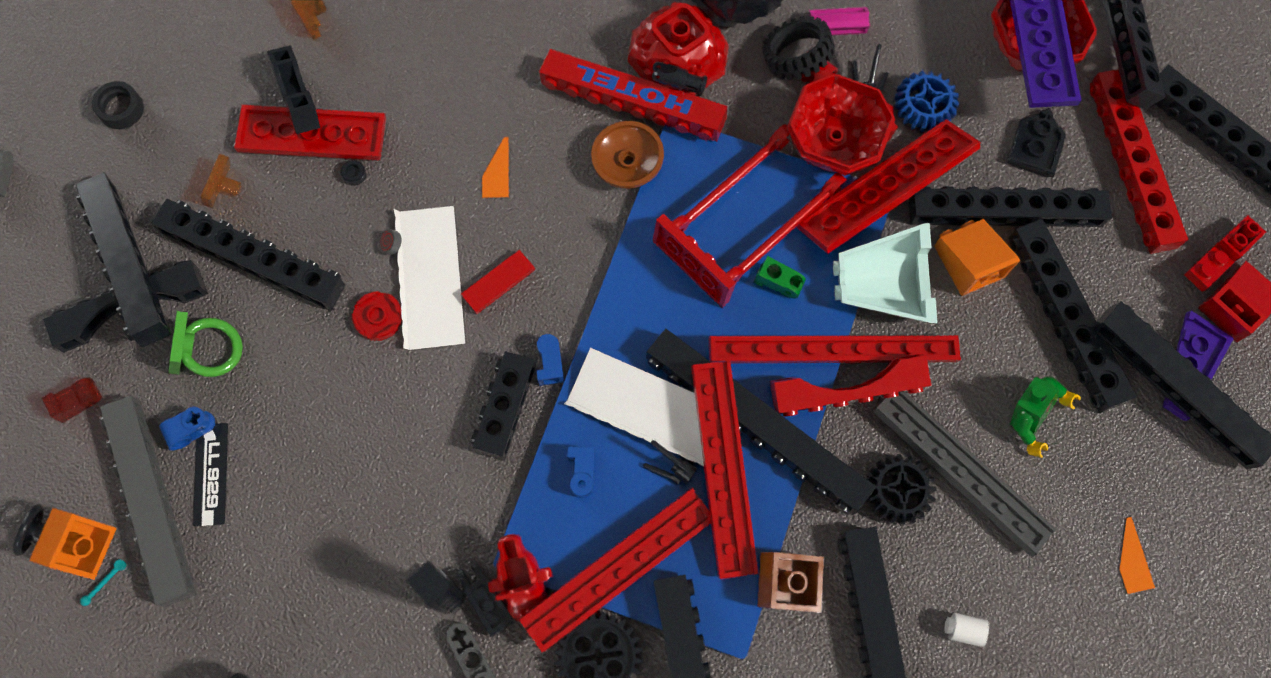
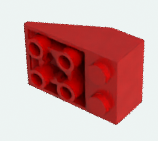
[1198,260,1271,343]

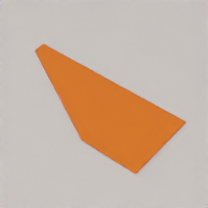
[482,137,509,198]
[1120,517,1155,594]

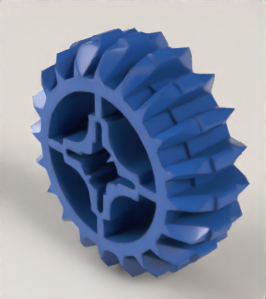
[894,70,959,133]

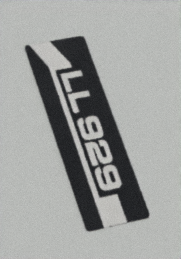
[193,423,228,526]

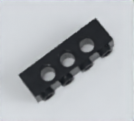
[471,351,536,461]

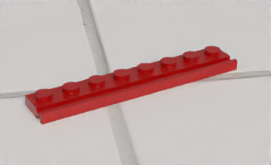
[691,361,758,579]
[518,488,711,653]

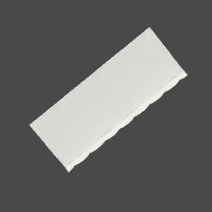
[394,206,465,350]
[564,348,704,466]

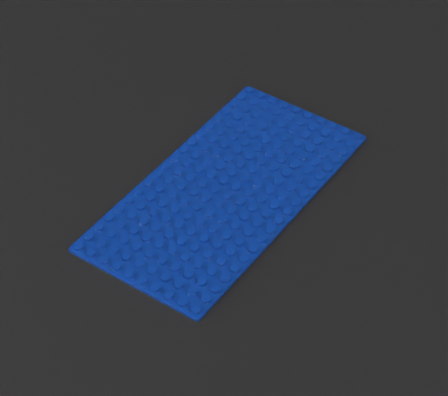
[493,125,888,659]

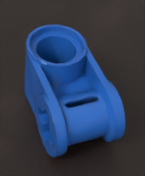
[159,407,215,451]

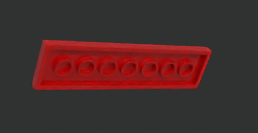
[797,119,980,254]

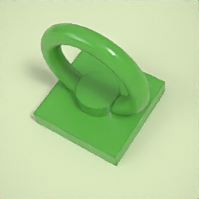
[169,311,243,377]

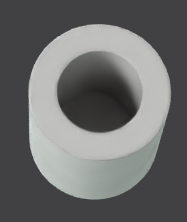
[944,613,989,647]

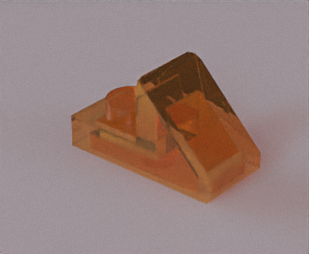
[290,0,327,40]

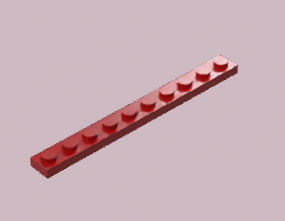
[708,335,961,363]

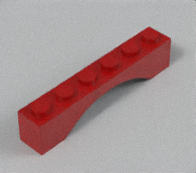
[770,354,931,417]

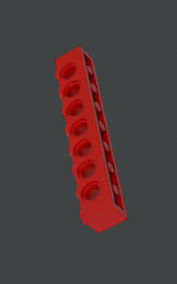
[1089,69,1189,254]

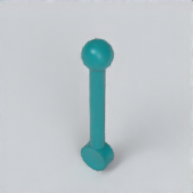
[80,559,127,606]

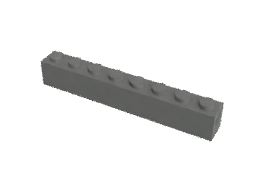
[100,395,197,607]

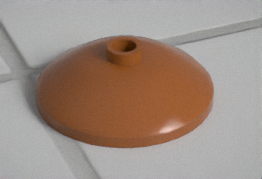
[591,121,664,189]

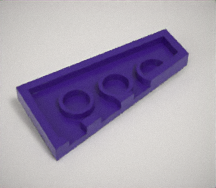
[1163,310,1234,421]

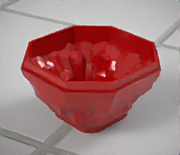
[991,0,1097,72]
[627,2,729,95]
[787,74,895,176]

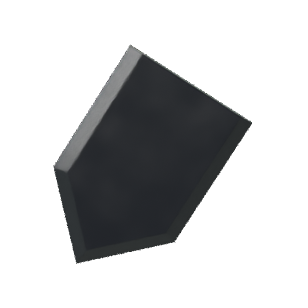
[1007,108,1066,177]

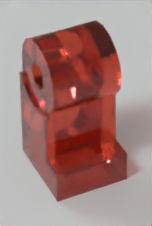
[42,377,102,423]

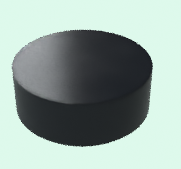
[341,160,366,186]

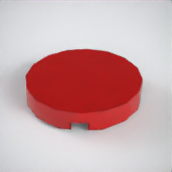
[352,291,403,341]

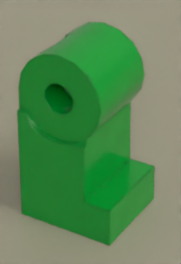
[753,256,806,298]

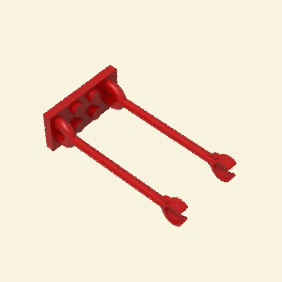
[652,124,847,308]

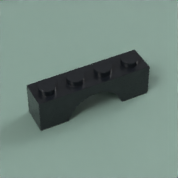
[267,45,320,134]
[406,560,466,614]

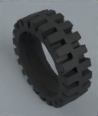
[762,16,835,80]

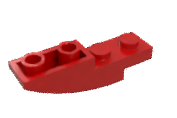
[1184,215,1266,292]

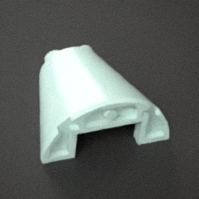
[833,223,937,324]

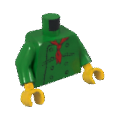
[1010,376,1081,458]

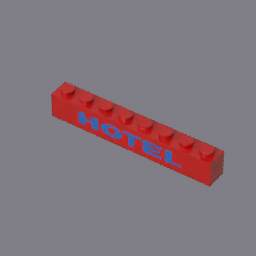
[539,49,727,142]

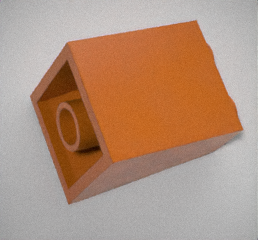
[934,219,1020,297]

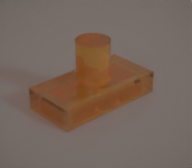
[201,154,241,208]

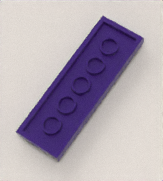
[1010,0,1082,108]

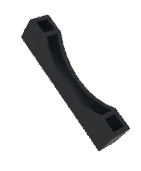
[43,260,208,353]

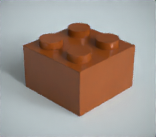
[758,552,824,612]

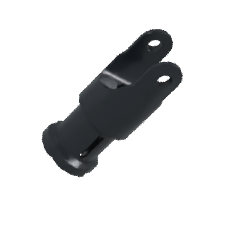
[652,62,707,97]

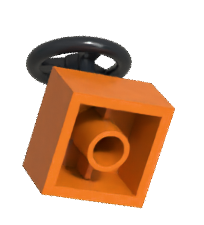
[13,504,117,580]

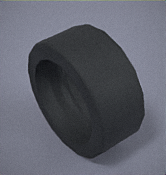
[92,81,144,130]

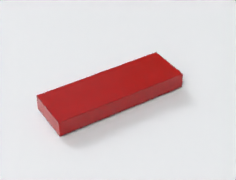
[461,249,535,314]

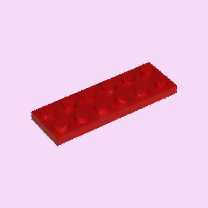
[234,105,386,161]

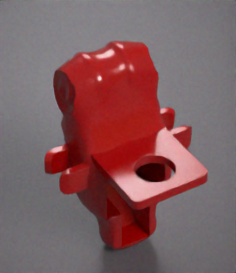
[488,534,552,621]

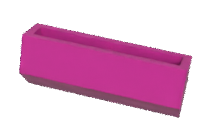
[809,7,870,35]

